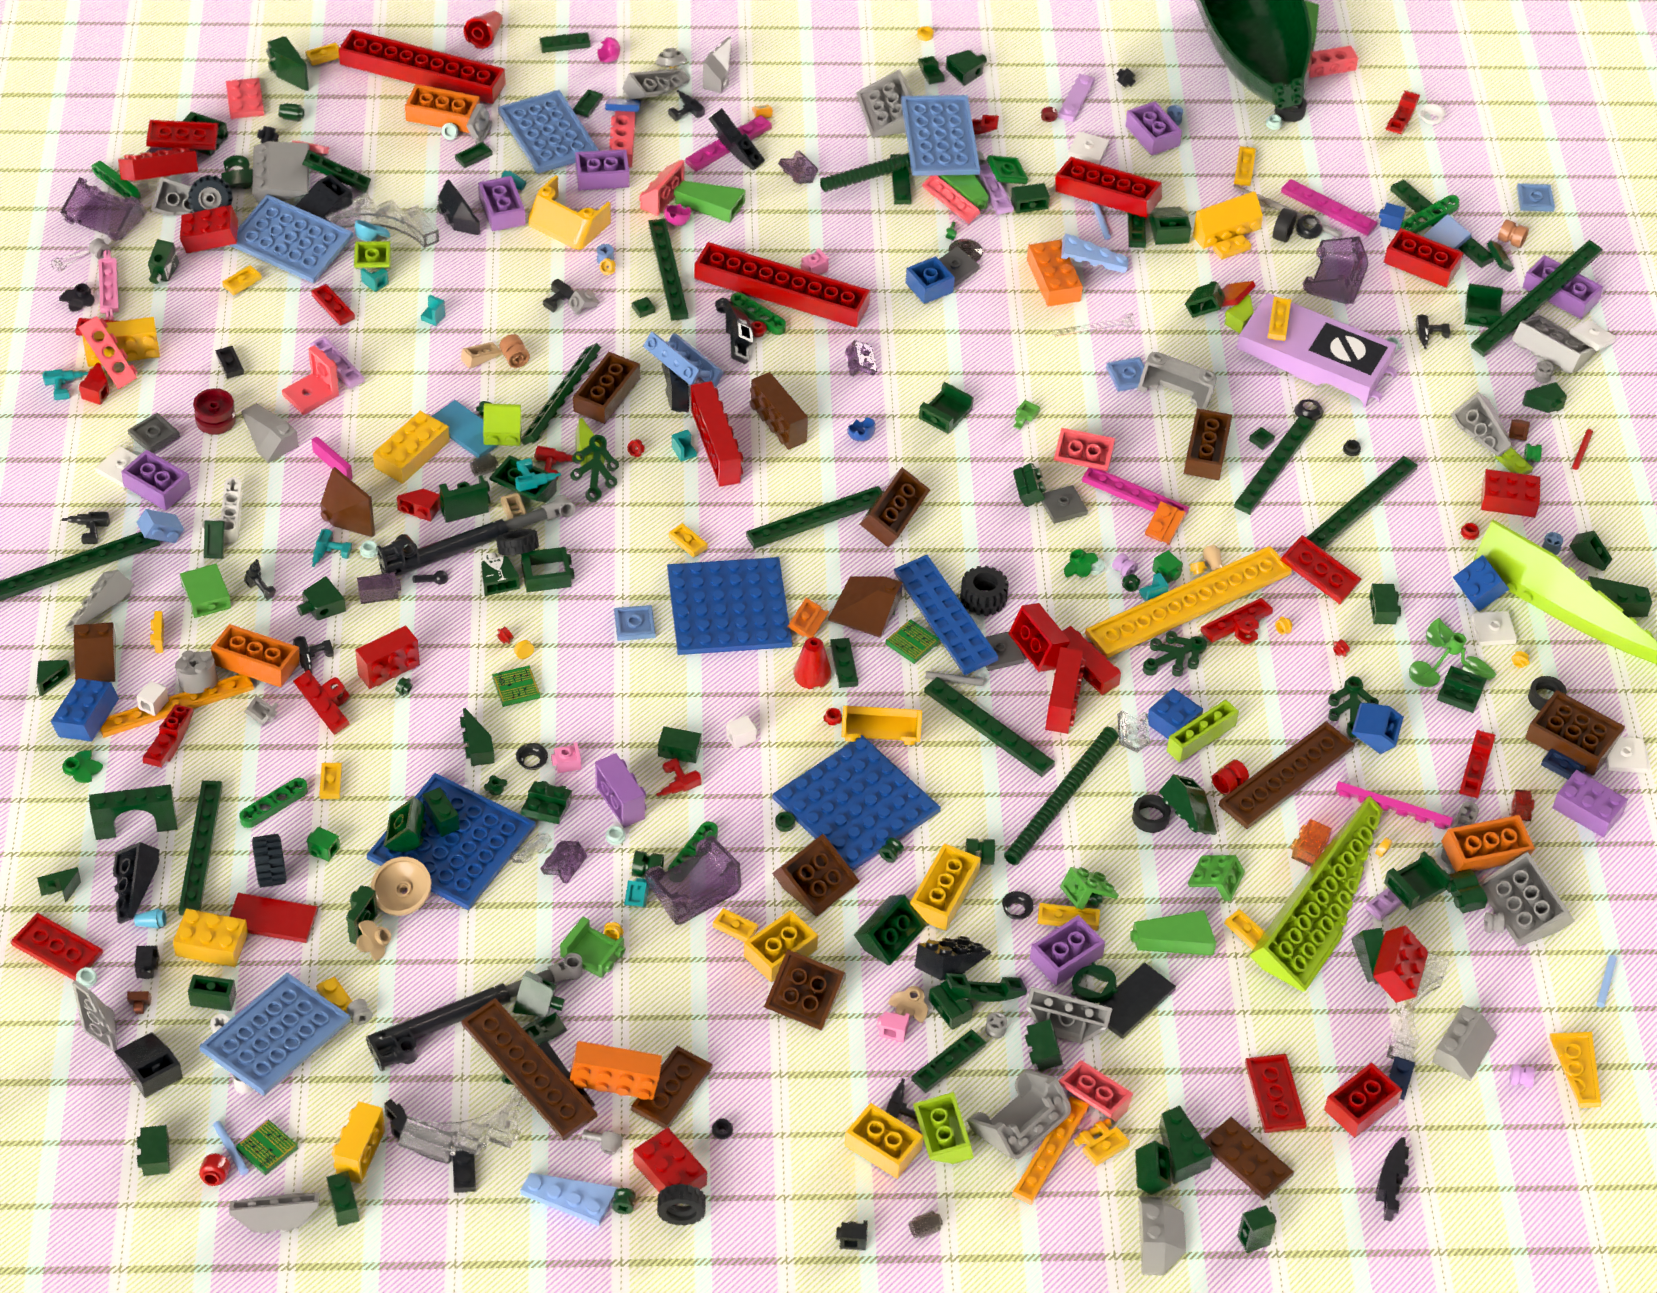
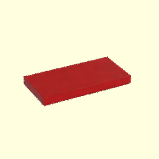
[146,120,218,150]
[1280,535,1362,604]
[229,893,318,943]
[10,913,103,980]
[1245,1054,1307,1133]

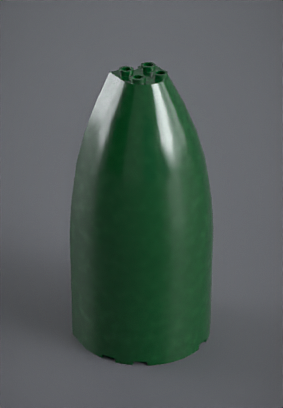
[1194,0,1312,109]

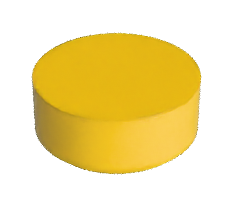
[917,26,934,41]
[514,640,534,659]
[1375,837,1393,857]

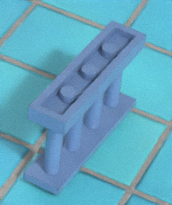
[643,332,724,387]

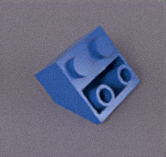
[1352,703,1404,754]

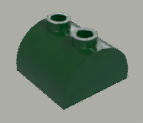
[384,797,427,852]

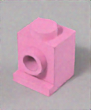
[801,248,829,275]
[551,742,581,773]
[877,1011,910,1042]

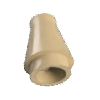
[1202,545,1223,571]

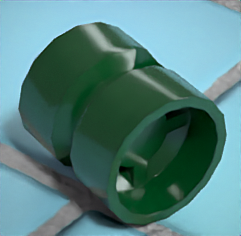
[965,838,995,865]
[632,850,664,880]

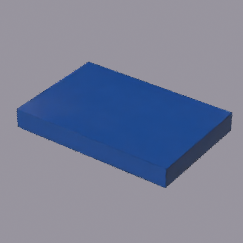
[605,98,641,112]

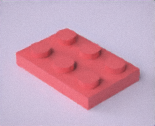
[226,78,264,119]

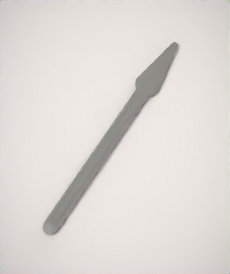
[1234,185,1342,238]

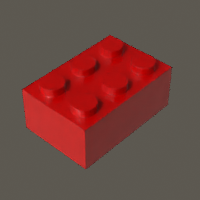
[180,205,238,254]
[1481,469,1541,518]
[1008,603,1070,672]
[355,625,420,689]
[1373,925,1428,1003]
[1324,1062,1402,1138]
[633,1127,707,1205]

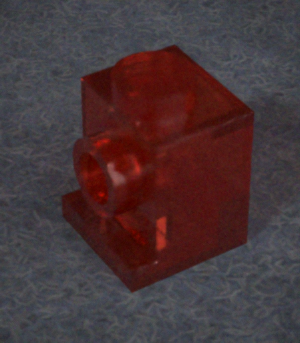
[1511,789,1535,822]

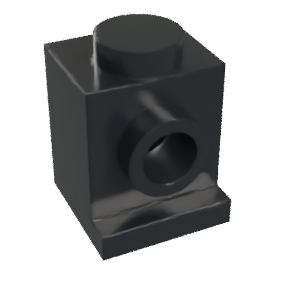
[134,945,160,979]
[836,1220,868,1251]

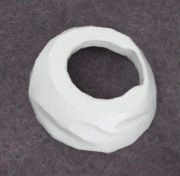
[1419,104,1446,125]

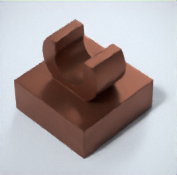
[1508,419,1530,441]
[127,991,151,1014]

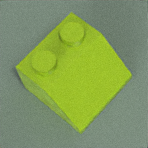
[354,241,392,269]
[483,403,522,446]

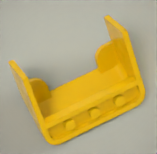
[528,175,611,249]
[841,705,922,745]

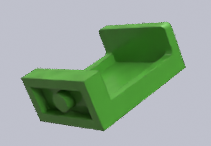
[179,563,231,618]
[560,916,626,978]

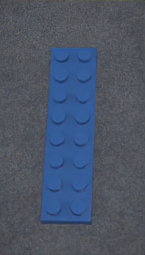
[894,555,998,676]

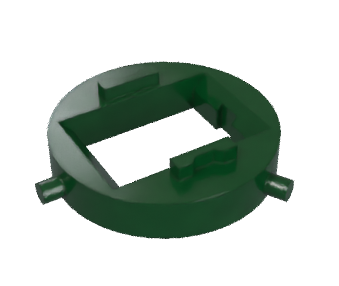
[1071,962,1118,1003]

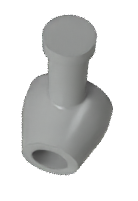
[582,1129,623,1155]

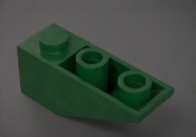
[460,708,495,766]

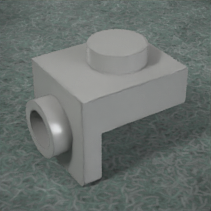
[568,290,600,314]
[244,695,279,725]

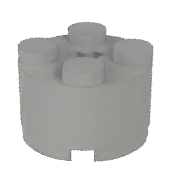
[175,650,218,694]

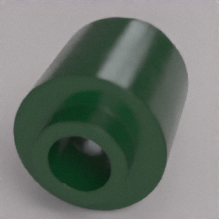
[278,103,305,121]

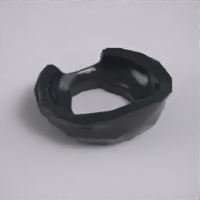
[1295,215,1323,239]
[1294,399,1324,421]
[516,743,548,770]
[1002,891,1034,920]

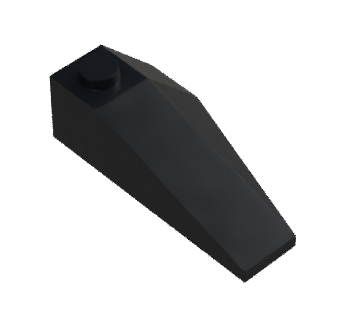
[113,842,160,924]

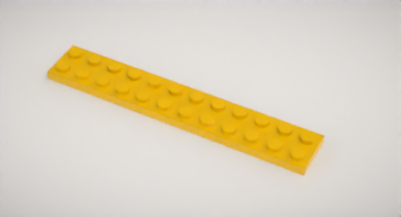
[1085,546,1292,658]

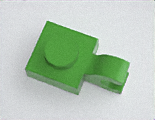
[1013,400,1040,430]

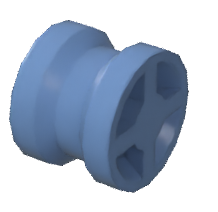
[1167,105,1183,126]
[597,244,614,266]
[1542,532,1563,555]

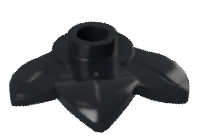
[59,283,95,312]

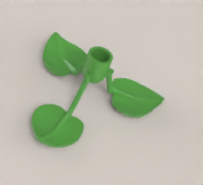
[1409,618,1497,687]

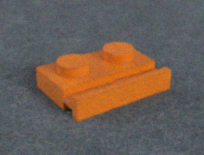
[1145,502,1185,545]
[787,598,829,638]

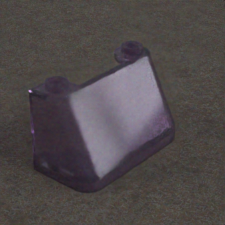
[60,177,147,241]
[1303,236,1368,304]
[645,835,741,925]

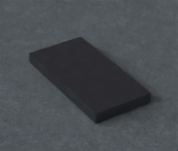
[1098,962,1176,1039]

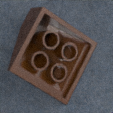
[320,467,375,537]
[828,576,903,638]
[772,834,860,917]
[764,949,847,1031]

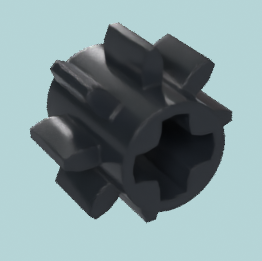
[1116,67,1136,88]
[257,126,279,144]

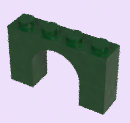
[89,784,178,840]

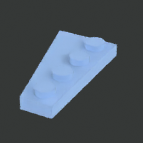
[1061,233,1128,273]
[520,1173,618,1226]

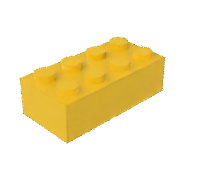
[82,317,160,367]
[373,411,450,484]

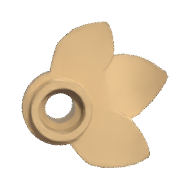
[356,920,391,961]
[888,986,928,1023]

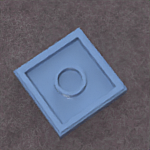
[1516,183,1555,212]
[1423,214,1472,250]
[1106,357,1144,392]
[614,605,656,641]

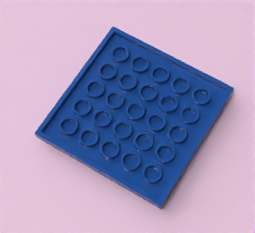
[667,557,792,655]
[772,735,941,871]
[366,773,536,911]

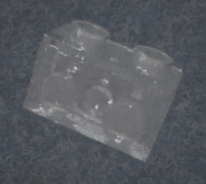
[1117,710,1150,753]

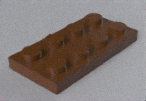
[631,1046,713,1129]
[1203,1117,1294,1200]

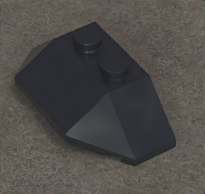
[437,180,480,235]

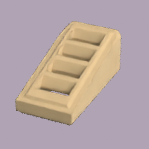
[461,342,502,369]
[501,493,530,527]

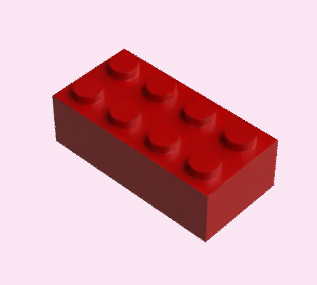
[118,147,199,181]
[1384,228,1464,288]
[1045,647,1086,734]

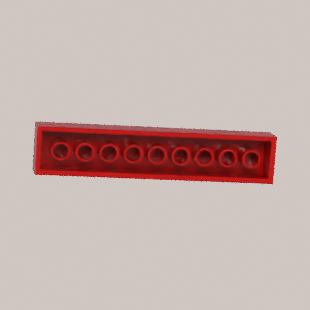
[338,29,506,104]
[694,242,870,328]

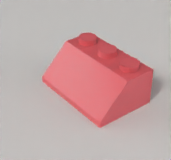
[639,160,685,216]
[1054,428,1115,471]
[1058,1060,1133,1122]

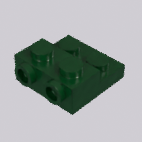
[521,781,572,824]
[346,885,378,945]

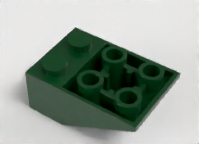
[1148,207,1191,245]
[1159,774,1217,835]

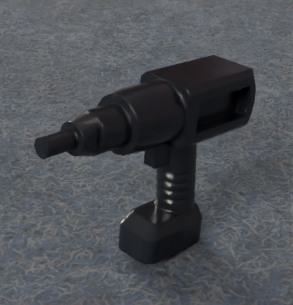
[668,90,705,122]
[543,279,575,313]
[1415,315,1450,350]
[62,512,110,544]
[244,559,276,600]
[293,636,334,673]
[885,1078,918,1123]

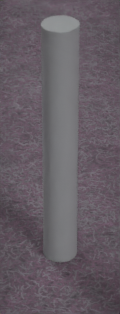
[925,671,983,686]

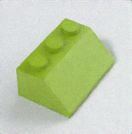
[913,1092,974,1164]

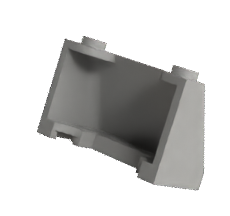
[1137,352,1217,410]
[967,1069,1071,1159]

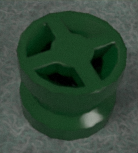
[879,837,904,863]
[612,1188,636,1214]

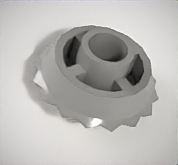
[655,48,687,68]

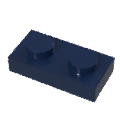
[1541,748,1586,780]
[1389,1056,1416,1100]

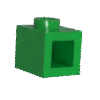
[1152,550,1183,584]
[306,826,340,862]

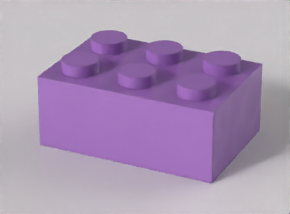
[1125,101,1182,156]
[575,149,629,191]
[478,176,526,231]
[121,450,191,511]
[595,753,646,828]
[1552,770,1628,838]
[1030,915,1105,986]

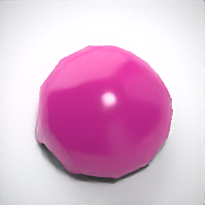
[597,37,620,63]
[664,204,692,226]

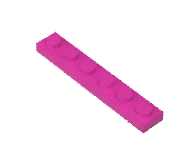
[685,115,772,172]
[1281,179,1377,236]
[1082,468,1189,523]
[1336,781,1453,830]

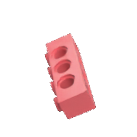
[1309,46,1358,78]
[609,111,635,167]
[78,316,138,390]

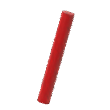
[1572,429,1593,470]

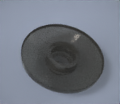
[948,239,983,262]

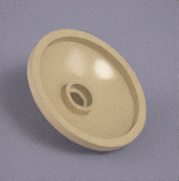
[371,857,432,916]

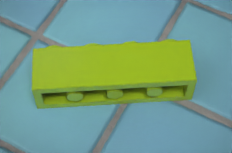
[1166,699,1239,763]

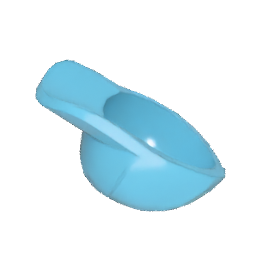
[354,220,391,242]

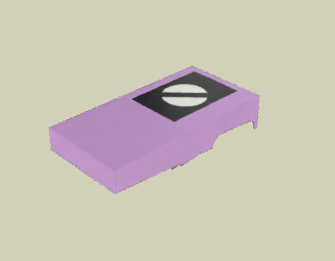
[1237,293,1397,408]

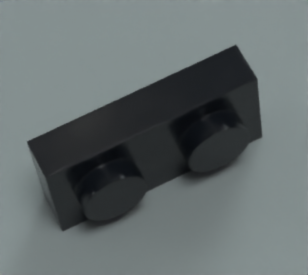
[215,346,244,379]
[452,1150,476,1193]

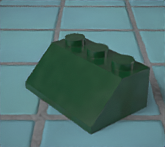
[489,455,557,503]
[854,894,926,966]

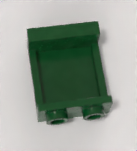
[1464,284,1503,328]
[919,382,974,434]
[439,475,491,523]
[1384,851,1450,911]

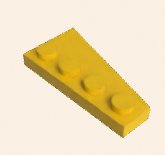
[1549,1032,1601,1108]

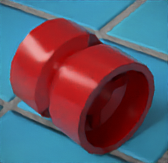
[1211,759,1249,795]

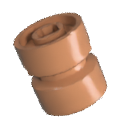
[1498,219,1529,248]
[499,334,530,368]

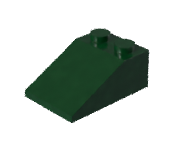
[266,36,309,91]

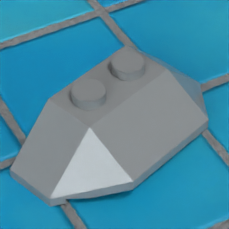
[1026,987,1112,1044]
[229,1192,319,1234]
[1138,1196,1186,1276]

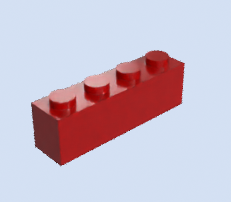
[1062,626,1121,695]

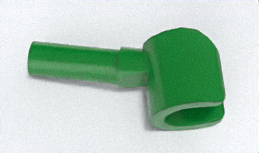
[945,222,957,240]

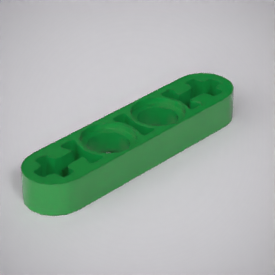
[91,160,141,203]
[1401,195,1460,234]
[730,293,786,335]
[239,778,308,828]
[668,821,718,883]

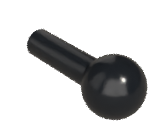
[412,570,448,585]

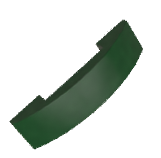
[945,973,1028,1002]

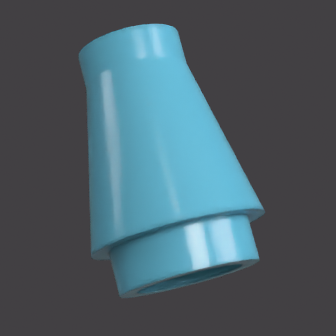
[134,908,167,929]

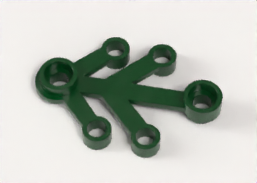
[570,435,619,502]
[1142,631,1207,677]
[1328,676,1379,738]

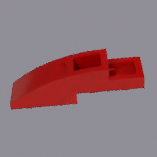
[143,704,194,768]

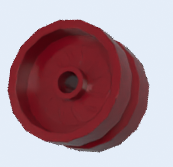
[193,388,236,435]

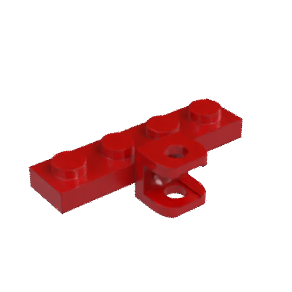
[1201,598,1273,644]
[293,670,350,735]

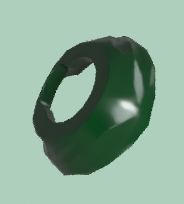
[223,155,250,172]

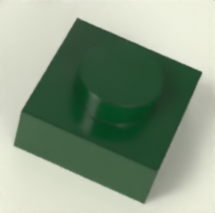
[632,297,656,318]
[1249,427,1275,450]

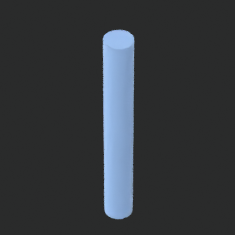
[1092,202,1111,240]
[1596,955,1617,1008]
[213,1121,249,1175]

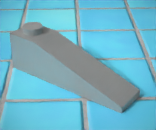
[703,36,732,94]
[622,69,690,99]
[151,177,194,216]
[1450,392,1513,457]
[241,403,299,463]
[65,570,134,632]
[72,980,117,1052]

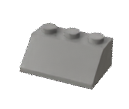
[1432,1005,1497,1081]

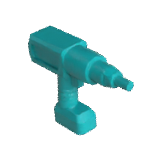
[42,369,88,400]
[515,458,561,492]
[312,529,352,567]

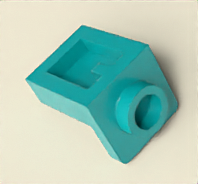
[624,878,653,908]

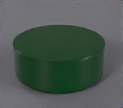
[775,812,795,832]

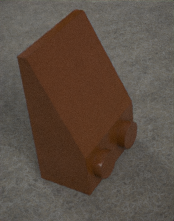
[74,622,116,682]

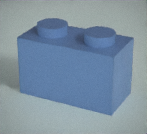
[136,509,184,543]

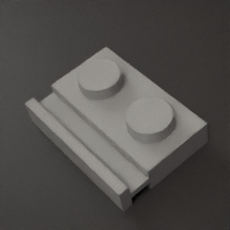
[466,103,493,144]

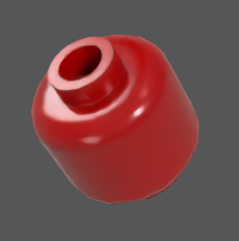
[199,1153,231,1186]

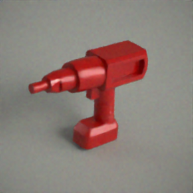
[534,446,573,480]
[656,758,702,797]

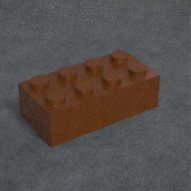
[573,352,640,424]
[750,372,808,450]
[1183,408,1233,481]
[859,467,930,547]

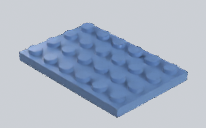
[498,90,599,174]
[901,95,980,176]
[229,194,354,283]
[200,972,351,1096]

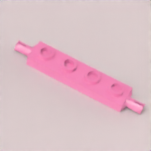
[98,250,119,320]

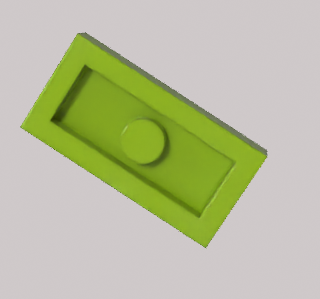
[1495,447,1533,475]

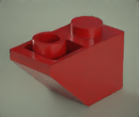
[79,363,110,405]
[397,489,440,522]

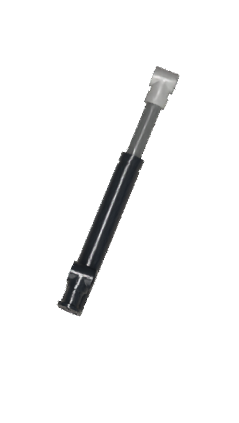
[376,495,575,580]
[366,953,583,1072]

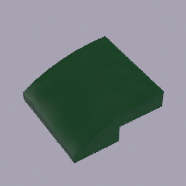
[1437,666,1487,713]

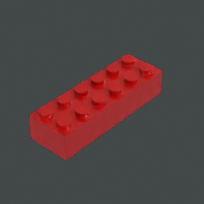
[1055,157,1162,218]
[690,381,743,487]

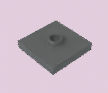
[939,246,980,287]
[127,413,180,453]
[1041,485,1088,524]
[985,631,1024,671]

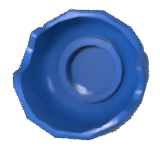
[847,417,875,442]

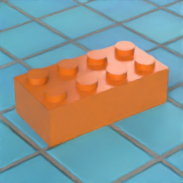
[405,84,480,133]
[1027,239,1083,307]
[211,624,299,687]
[1441,815,1535,872]
[569,1041,662,1100]

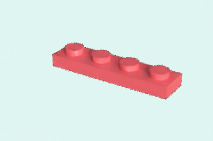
[922,175,981,224]

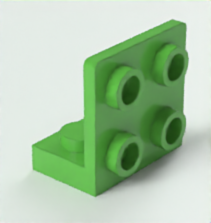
[1188,855,1245,901]
[1060,867,1119,910]

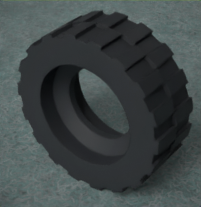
[496,529,539,555]
[657,1184,706,1226]

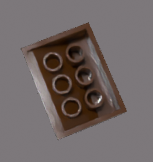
[1525,690,1626,776]

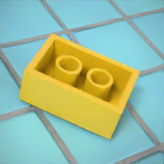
[173,909,248,967]
[744,910,818,982]
[332,1101,385,1184]
[845,1102,923,1179]

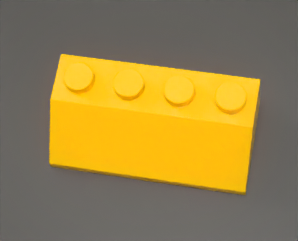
[1193,191,1263,249]
[910,843,981,931]

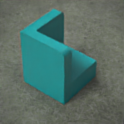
[360,268,389,292]
[421,295,445,326]
[671,429,697,462]
[1139,573,1169,602]

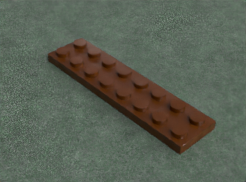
[1218,721,1355,829]
[461,998,598,1141]

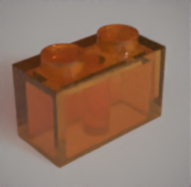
[1290,819,1332,867]

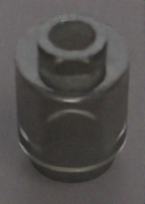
[470,453,498,476]
[909,1210,943,1238]

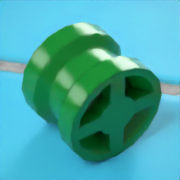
[1524,443,1542,462]

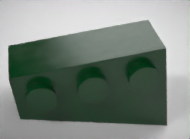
[1587,576,1652,617]
[1159,1105,1213,1185]

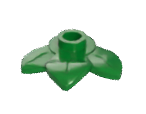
[1064,549,1098,578]
[62,750,103,783]

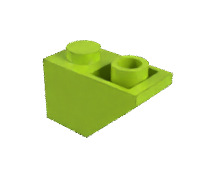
[1224,295,1254,334]

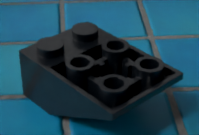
[295,174,354,221]
[914,936,991,981]
[114,1032,183,1098]

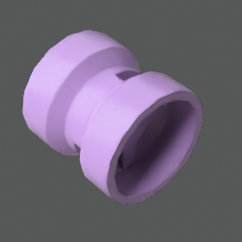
[1112,553,1138,577]
[1509,1064,1535,1088]

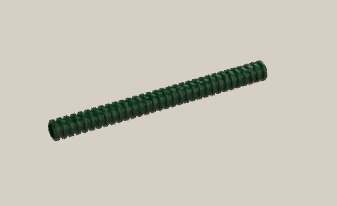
[820,153,911,193]
[1004,726,1119,866]

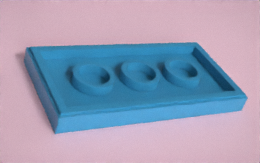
[431,400,499,460]

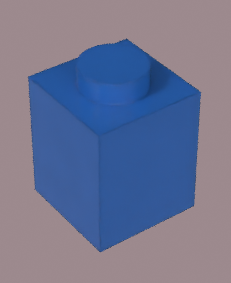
[1378,203,1406,231]

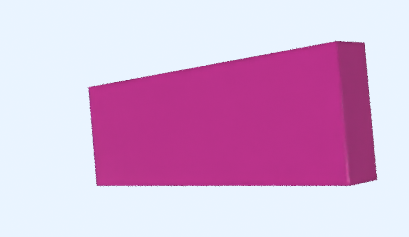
[312,436,353,480]

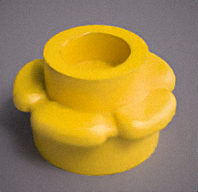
[599,258,616,275]
[1189,561,1208,575]
[1275,616,1293,635]
[1511,651,1530,668]
[604,922,624,940]

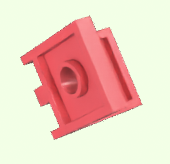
[282,345,339,415]

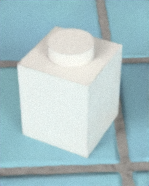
[137,680,169,716]
[726,715,758,749]

